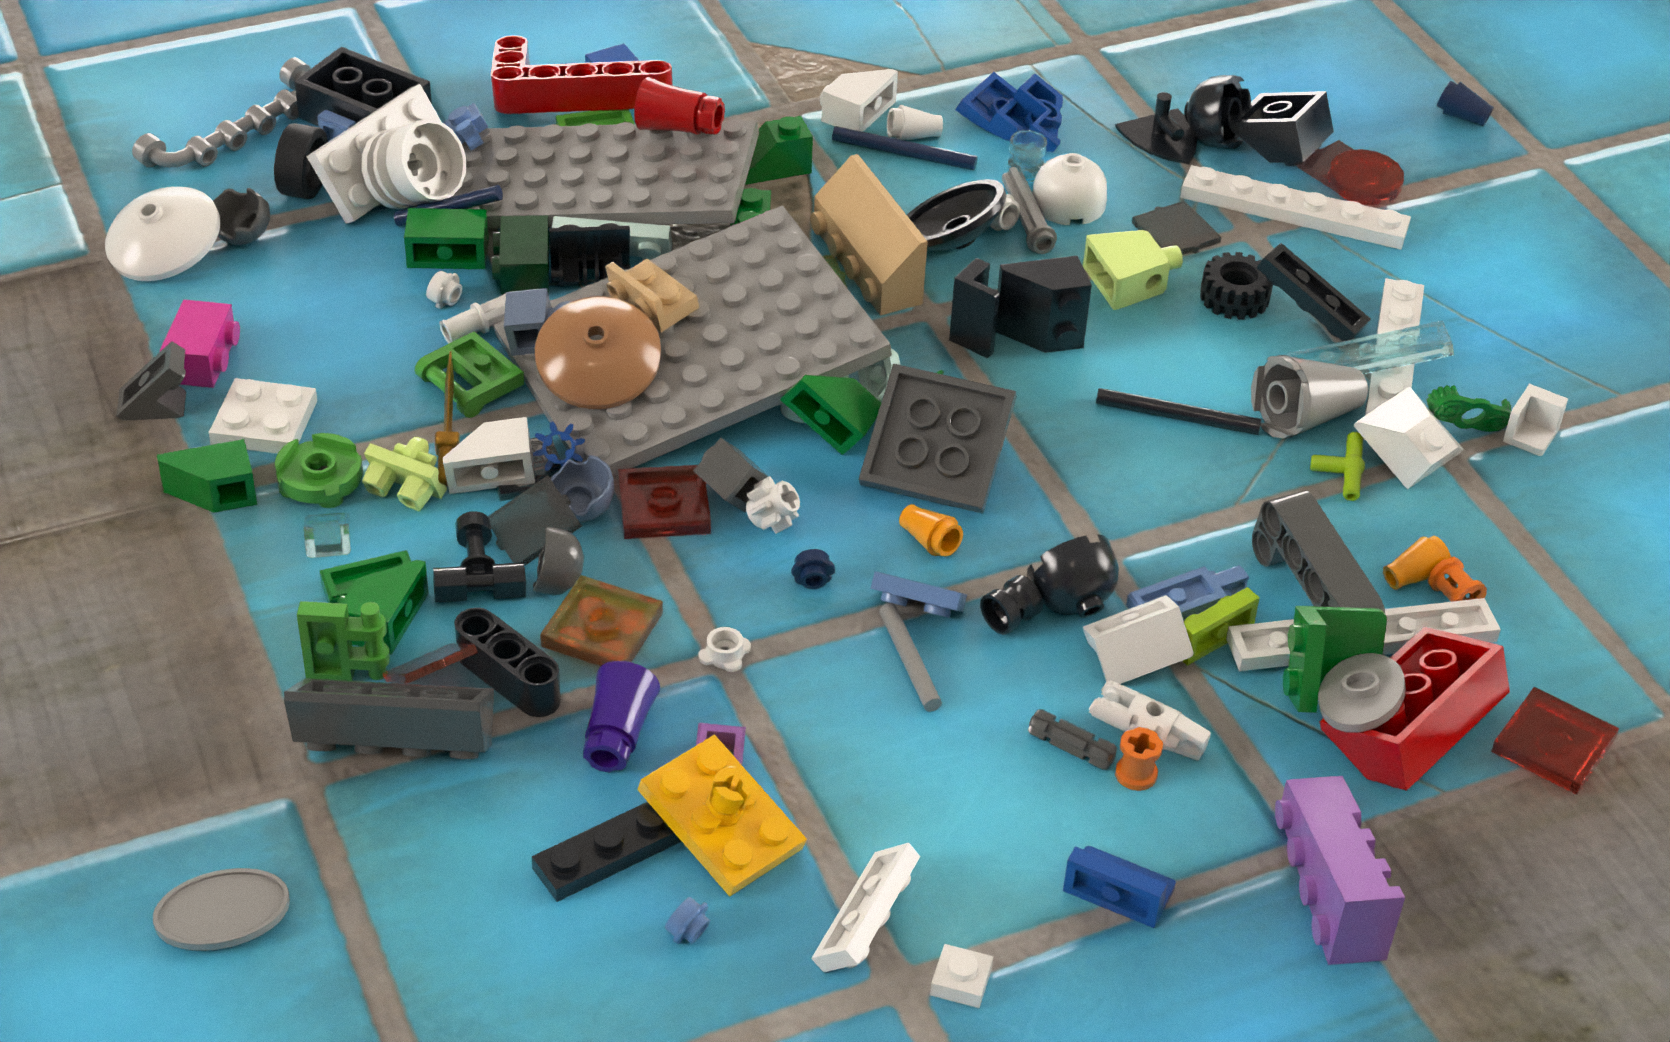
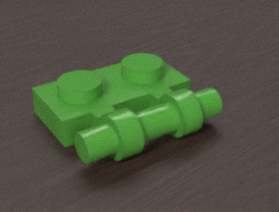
[297,601,390,681]

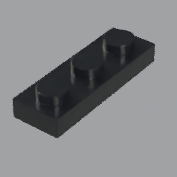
[1256,243,1371,345]
[532,802,682,902]

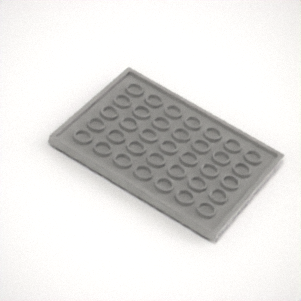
[493,205,892,476]

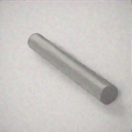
[879,603,942,712]

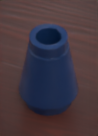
[1437,81,1494,126]

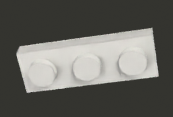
[811,843,921,973]

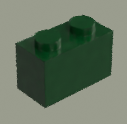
[492,215,549,295]

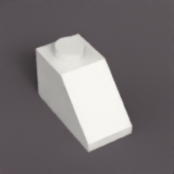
[820,69,898,132]
[443,417,535,494]

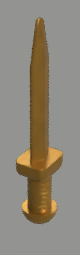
[435,351,460,486]

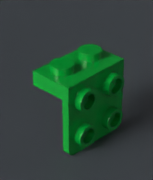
[1283,606,1387,713]

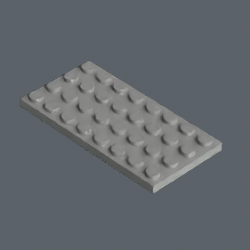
[452,119,759,229]

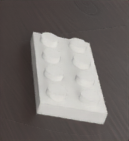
[306,84,441,224]

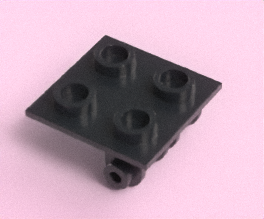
[549,223,630,286]

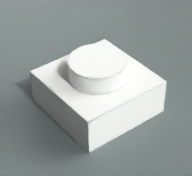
[930,944,994,1008]

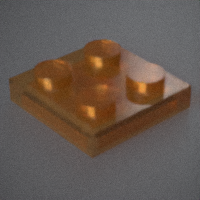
[540,575,663,666]

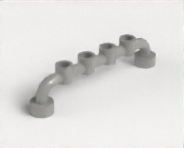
[132,57,311,168]

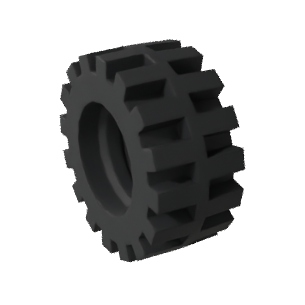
[1200,252,1273,320]

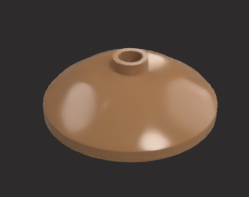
[535,296,661,409]

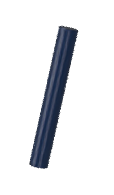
[394,185,503,227]

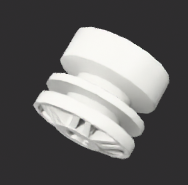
[361,119,466,210]

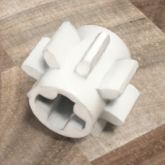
[746,476,800,534]

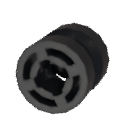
[980,575,1044,635]

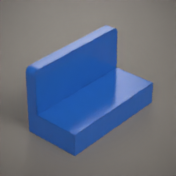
[1063,846,1176,928]

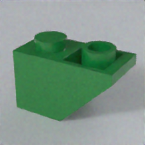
[157,439,257,513]

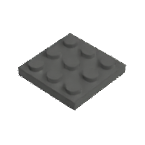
[859,364,1017,514]

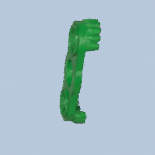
[1426,385,1512,432]

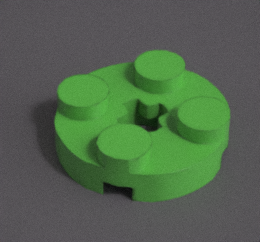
[275,433,363,508]

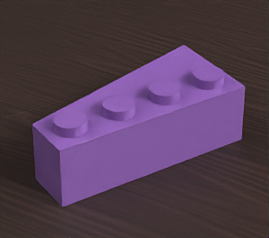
[1275,776,1405,965]

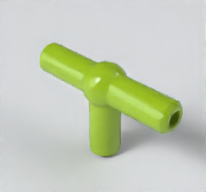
[1310,432,1365,501]

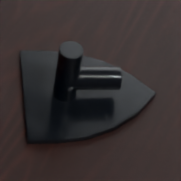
[1115,92,1197,165]

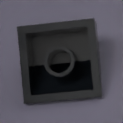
[1229,91,1334,166]
[996,256,1092,353]

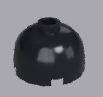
[1184,75,1251,149]
[1026,534,1119,618]

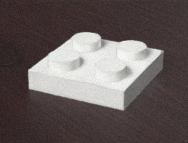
[209,378,317,454]

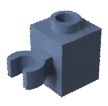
[504,288,572,356]

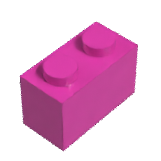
[159,299,240,388]

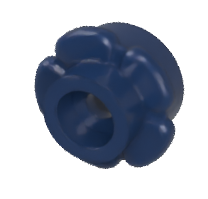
[791,549,835,589]

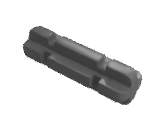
[1028,709,1117,770]

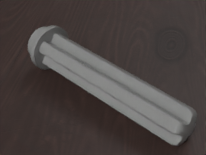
[1002,167,1057,254]

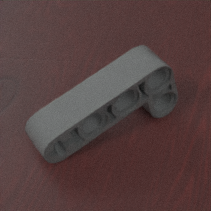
[1252,490,1386,615]

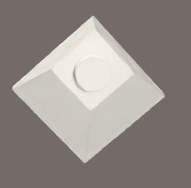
[1353,387,1464,490]

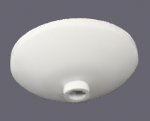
[105,187,220,281]

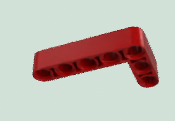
[491,35,673,114]

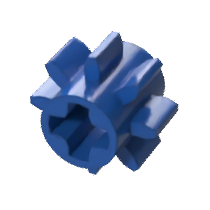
[533,421,585,471]

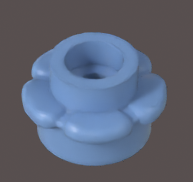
[665,897,711,944]

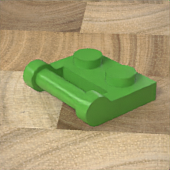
[414,331,524,418]

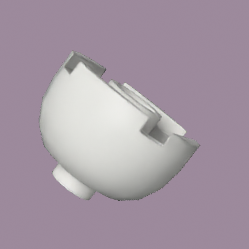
[1032,153,1107,225]

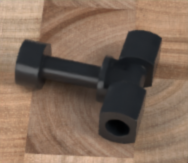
[433,511,526,603]

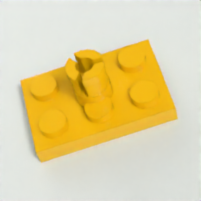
[637,734,807,897]

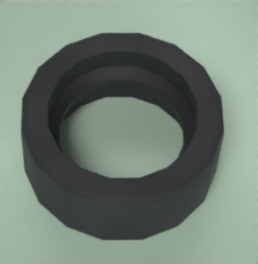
[274,123,328,199]

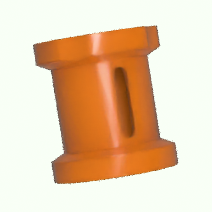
[1428,557,1487,602]
[1115,727,1163,791]

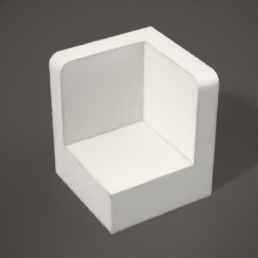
[1503,384,1568,456]

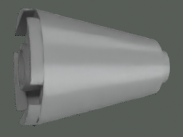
[1251,355,1368,438]

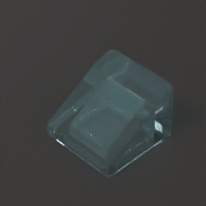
[303,512,351,558]

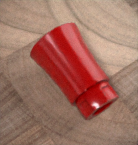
[634,77,725,135]

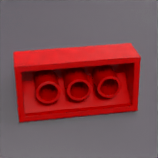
[1319,626,1510,791]

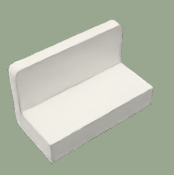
[1083,595,1194,684]

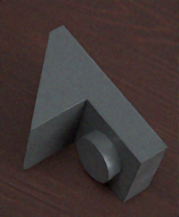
[116,341,186,421]

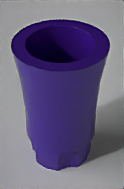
[583,661,660,773]

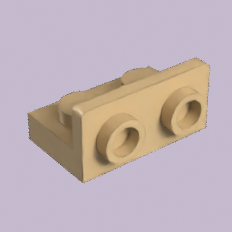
[605,259,699,333]

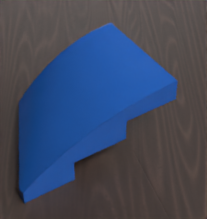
[955,72,1063,152]

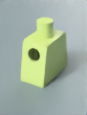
[1083,230,1183,310]

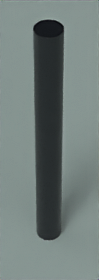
[1096,388,1262,435]

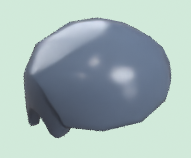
[547,455,614,522]

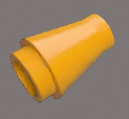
[899,504,963,557]
[1383,536,1451,590]

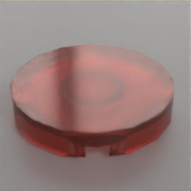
[1328,149,1404,205]

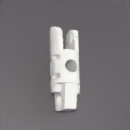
[1089,680,1211,761]

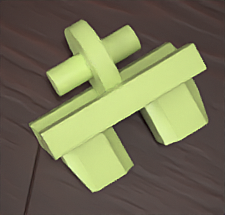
[362,436,447,511]

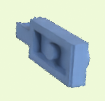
[1126,565,1249,621]

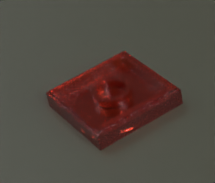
[618,465,711,539]
[1491,687,1619,795]

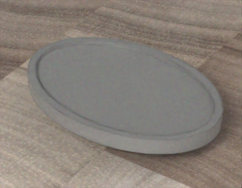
[1318,653,1406,733]
[153,868,290,951]

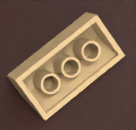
[810,154,928,316]

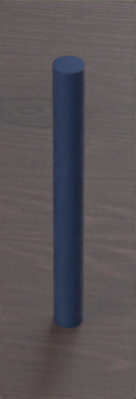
[832,126,978,170]

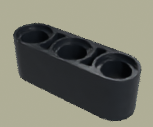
[454,607,561,717]

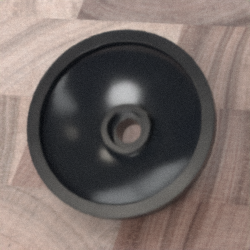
[907,179,1007,251]

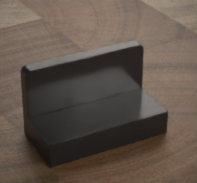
[949,258,1000,358]

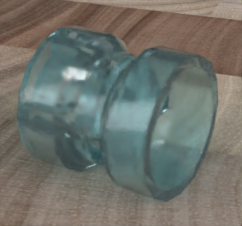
[1007,130,1047,182]

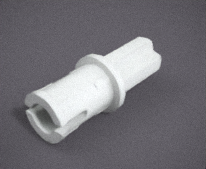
[439,294,506,344]

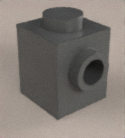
[693,437,769,513]

